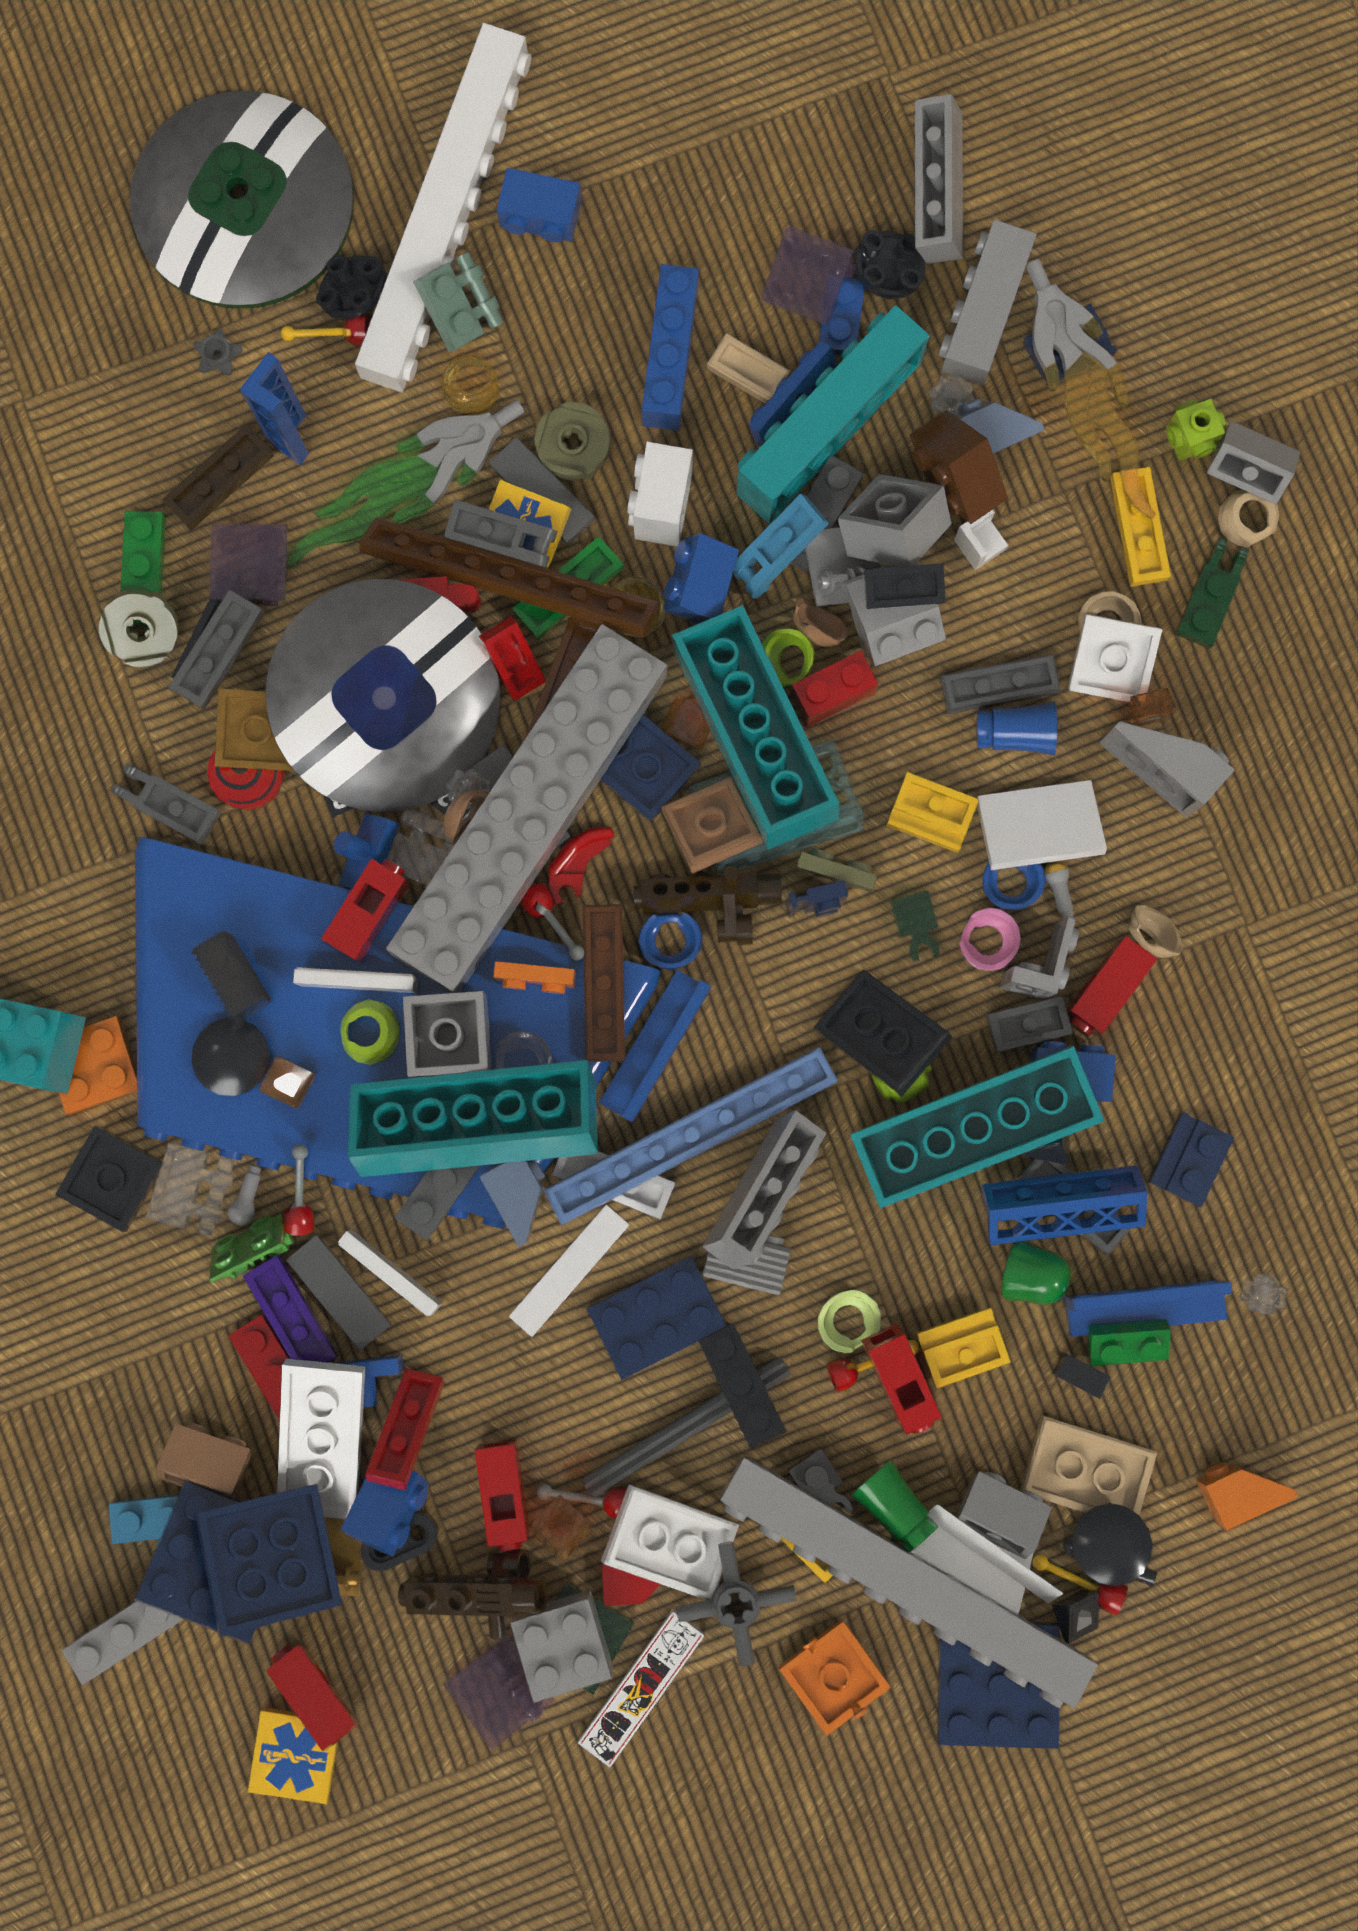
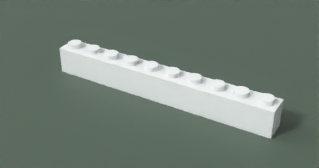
[355,23,531,393]

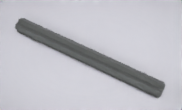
[583,1357,790,1497]

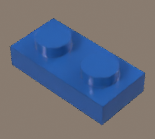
[819,275,865,356]

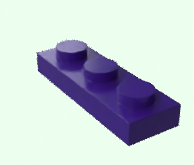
[243,1255,338,1363]

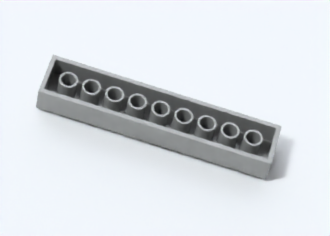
[386,624,667,993]

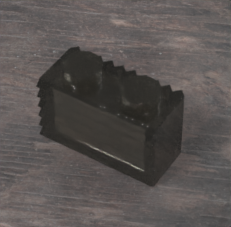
[192,931,272,1020]

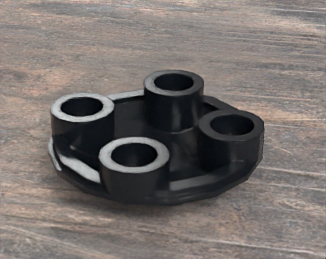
[853,230,925,299]
[316,255,387,320]
[191,1018,271,1096]
[1071,1503,1153,1586]

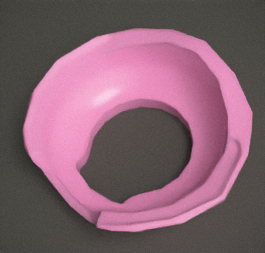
[959,907,1021,971]

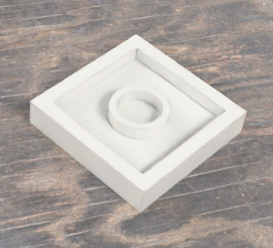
[1067,614,1162,705]

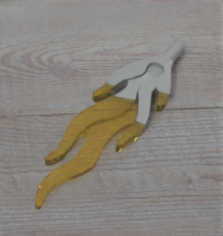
[1026,259,1156,519]

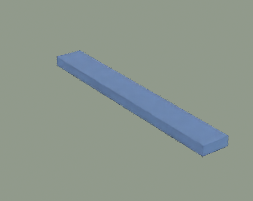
[543,1047,838,1226]

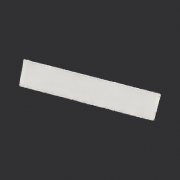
[509,1205,629,1337]
[927,1504,1063,1604]

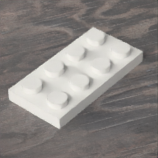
[277,1359,365,1519]

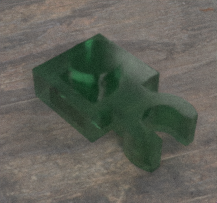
[890,890,939,963]

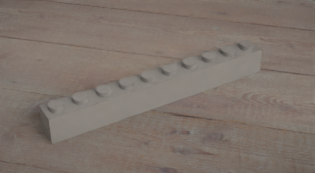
[720,1454,1098,1709]

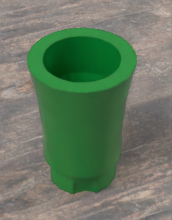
[850,1459,938,1553]

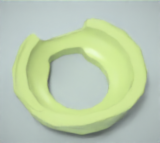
[818,1290,881,1353]

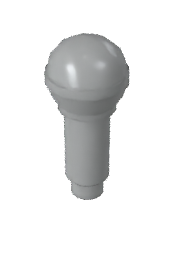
[228,1166,261,1226]

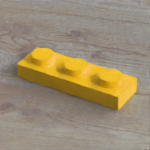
[1110,467,1171,587]

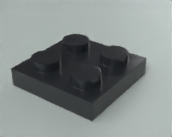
[55,1126,166,1232]

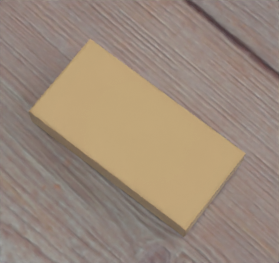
[707,333,790,404]

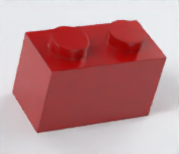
[790,651,879,728]

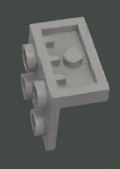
[999,916,1079,1000]

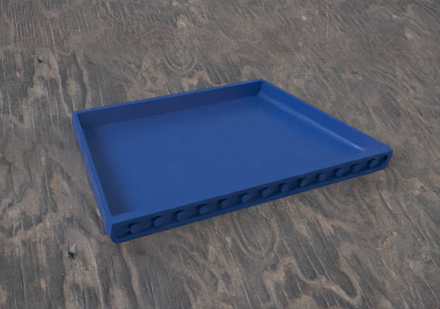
[135,837,661,1229]

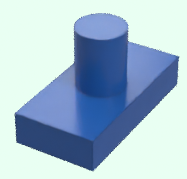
[334,814,399,890]
[335,1354,404,1408]

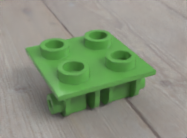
[209,1213,294,1283]

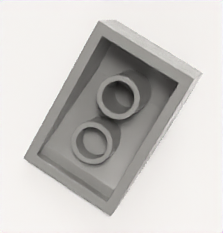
[1099,721,1235,818]

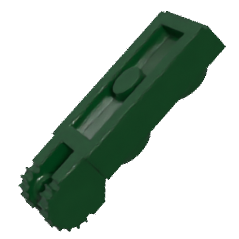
[1175,537,1249,649]

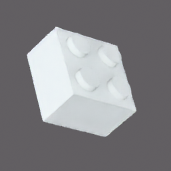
[627,442,693,546]

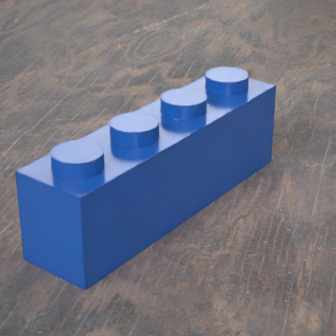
[642,264,699,431]

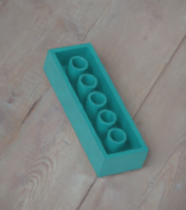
[736,305,930,525]
[672,605,840,850]
[850,1045,1104,1208]
[348,1060,598,1177]

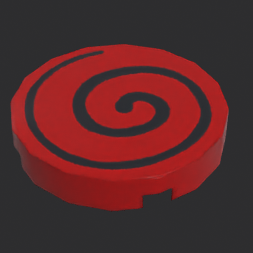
[207,748,286,811]

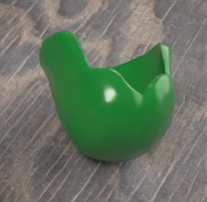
[1001,1241,1071,1305]

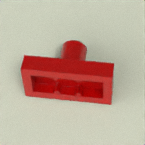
[478,616,546,701]

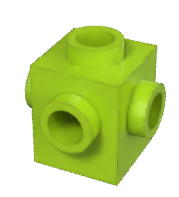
[1165,399,1226,461]

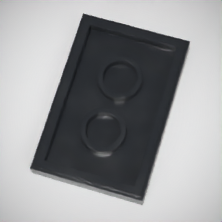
[814,969,952,1097]

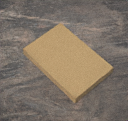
[1020,1415,1158,1516]

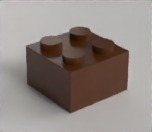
[909,410,1008,524]

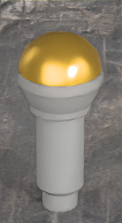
[1044,861,1073,919]

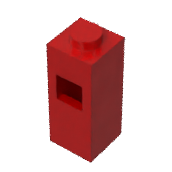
[321,858,410,963]
[1067,936,1157,1037]
[861,1323,942,1435]
[474,1439,530,1551]
[266,1644,360,1751]

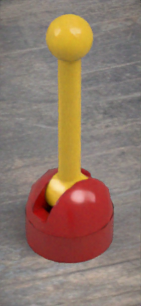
[280,315,371,346]
[826,1340,920,1393]
[1032,1554,1128,1616]

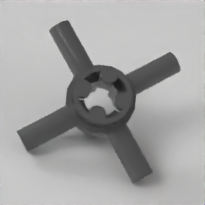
[676,1541,797,1666]

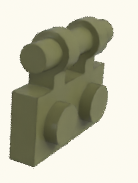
[797,848,878,893]

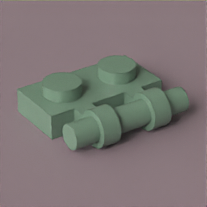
[413,251,504,352]

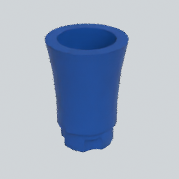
[976,701,1057,755]

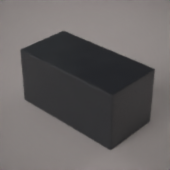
[1052,1352,1111,1399]

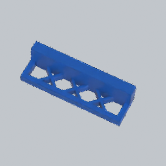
[239,352,309,465]
[599,969,711,1123]
[982,1165,1147,1245]
[1064,1279,1232,1336]

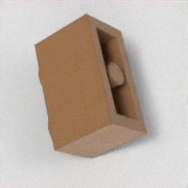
[156,1423,252,1501]

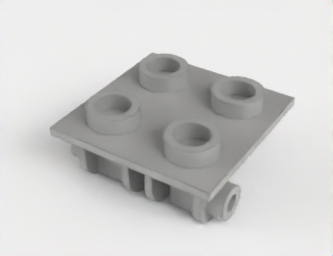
[805,528,884,607]

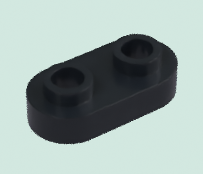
[361,1511,438,1571]

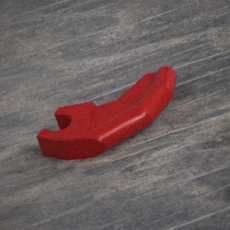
[549,827,614,907]

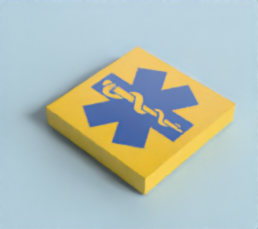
[489,480,572,569]
[248,1707,338,1804]

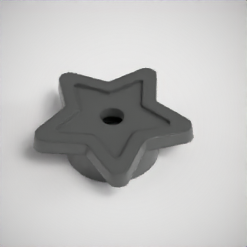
[193,329,242,376]

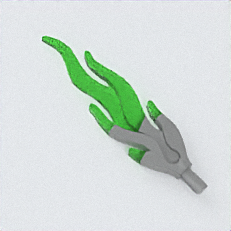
[287,399,525,569]

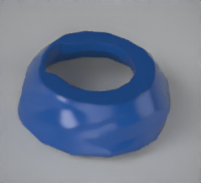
[982,862,1045,910]
[638,913,703,970]

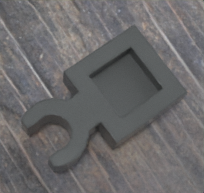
[788,1447,853,1512]

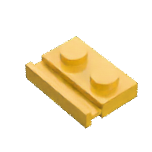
[886,772,979,853]
[916,1307,1011,1389]

